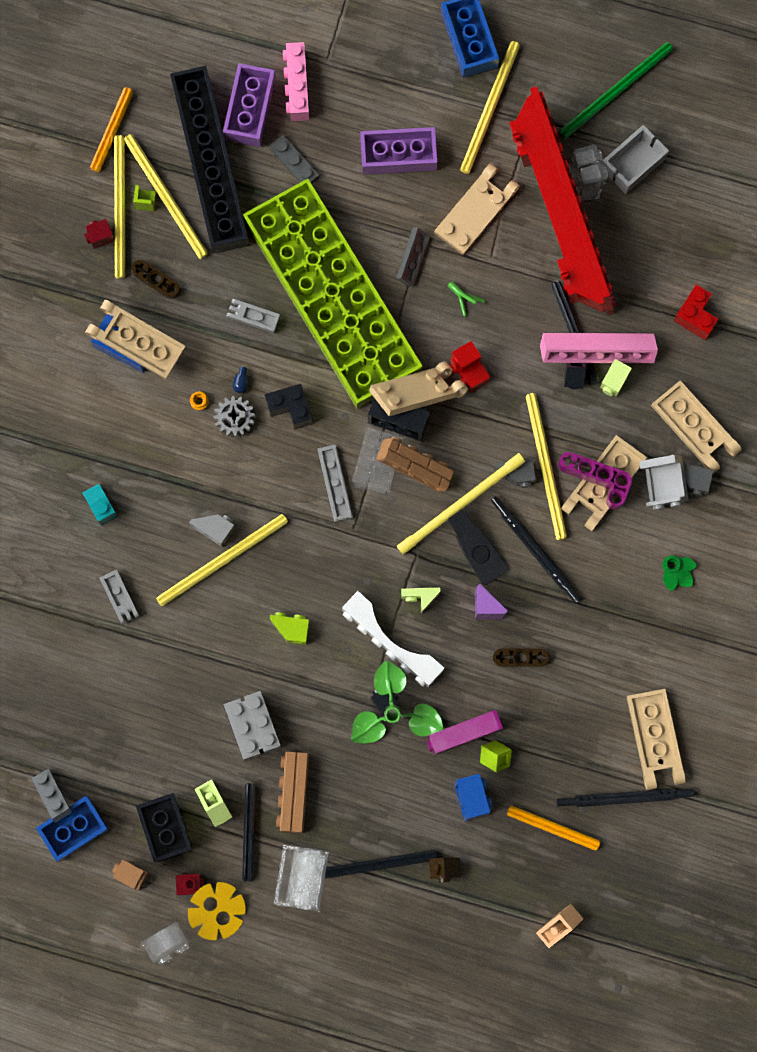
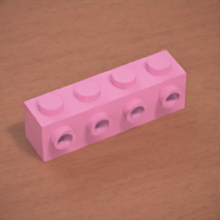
[283,42,309,121]

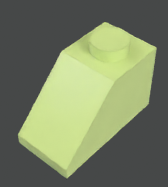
[600,359,632,397]
[195,779,232,827]

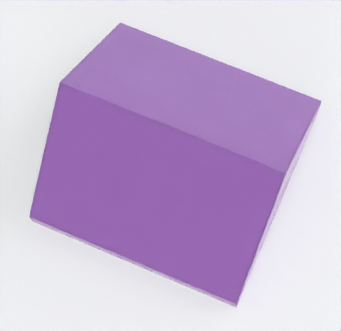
[475,584,507,619]

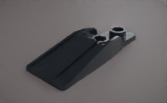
[448,510,508,586]

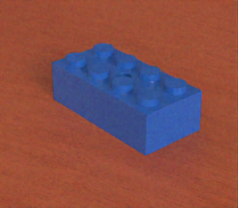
[441,0,499,78]

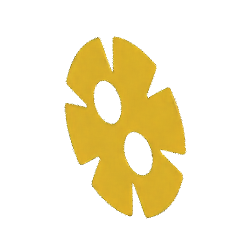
[188,882,246,940]

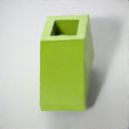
[270,612,309,645]

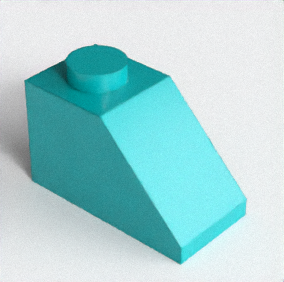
[82,484,117,526]

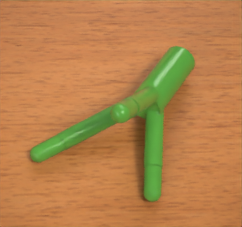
[448,281,485,317]

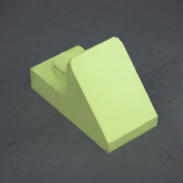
[401,587,440,614]

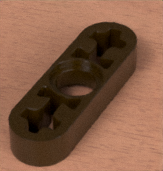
[131,260,180,299]
[493,648,549,667]

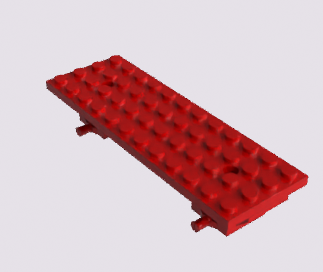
[509,86,617,316]

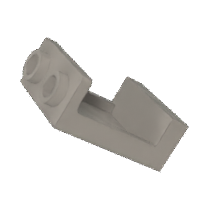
[639,455,689,510]

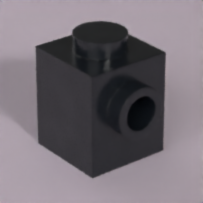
[564,363,586,389]
[371,690,400,717]

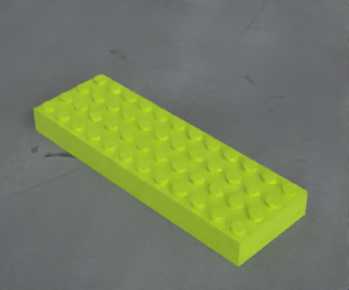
[243,179,423,409]

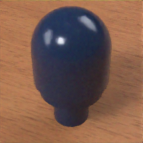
[233,367,249,393]

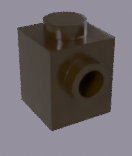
[429,858,461,883]

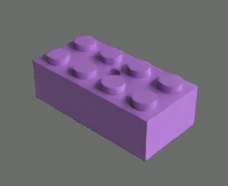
[223,63,276,147]
[360,127,437,175]

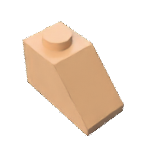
[536,904,583,948]

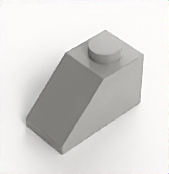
[189,514,235,547]

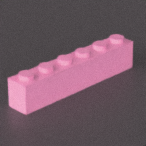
[540,333,658,363]

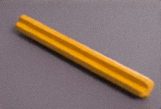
[90,87,133,172]
[507,806,600,851]

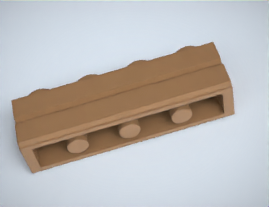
[376,437,454,492]
[276,752,309,833]

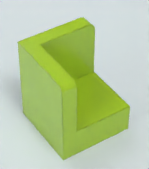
[133,185,156,211]
[480,741,512,772]

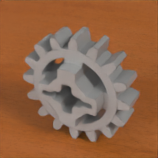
[213,396,255,438]

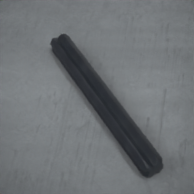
[242,783,256,882]

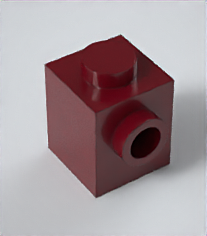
[84,219,115,249]
[176,874,205,896]

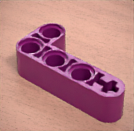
[558,452,632,510]

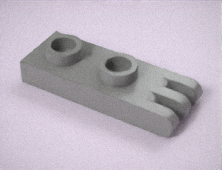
[226,299,280,333]
[99,569,139,624]

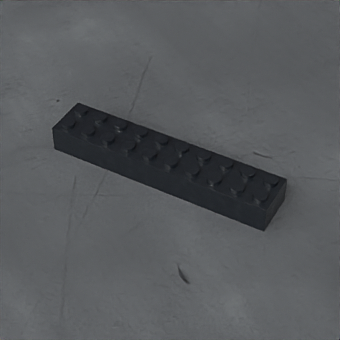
[170,66,249,254]

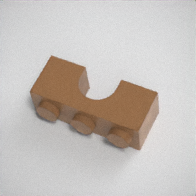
[112,859,149,890]

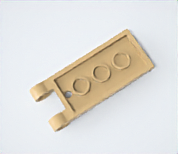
[434,163,520,255]
[85,300,185,379]
[369,361,468,416]
[651,381,742,475]
[561,435,647,531]
[627,689,685,790]

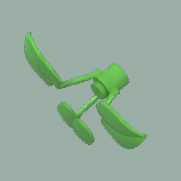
[351,661,443,743]

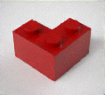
[674,284,718,340]
[450,341,490,393]

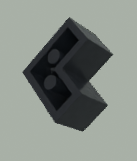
[264,384,312,430]

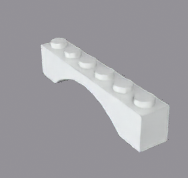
[342,591,444,688]

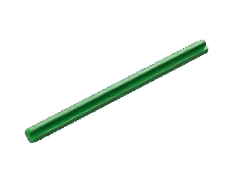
[559,42,673,139]

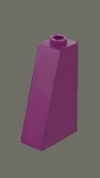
[426,710,503,755]

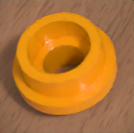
[190,391,209,410]

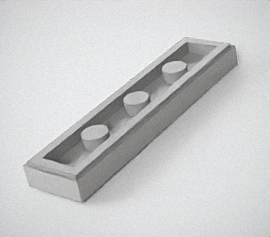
[317,444,353,523]

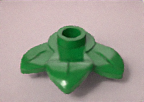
[662,555,697,591]

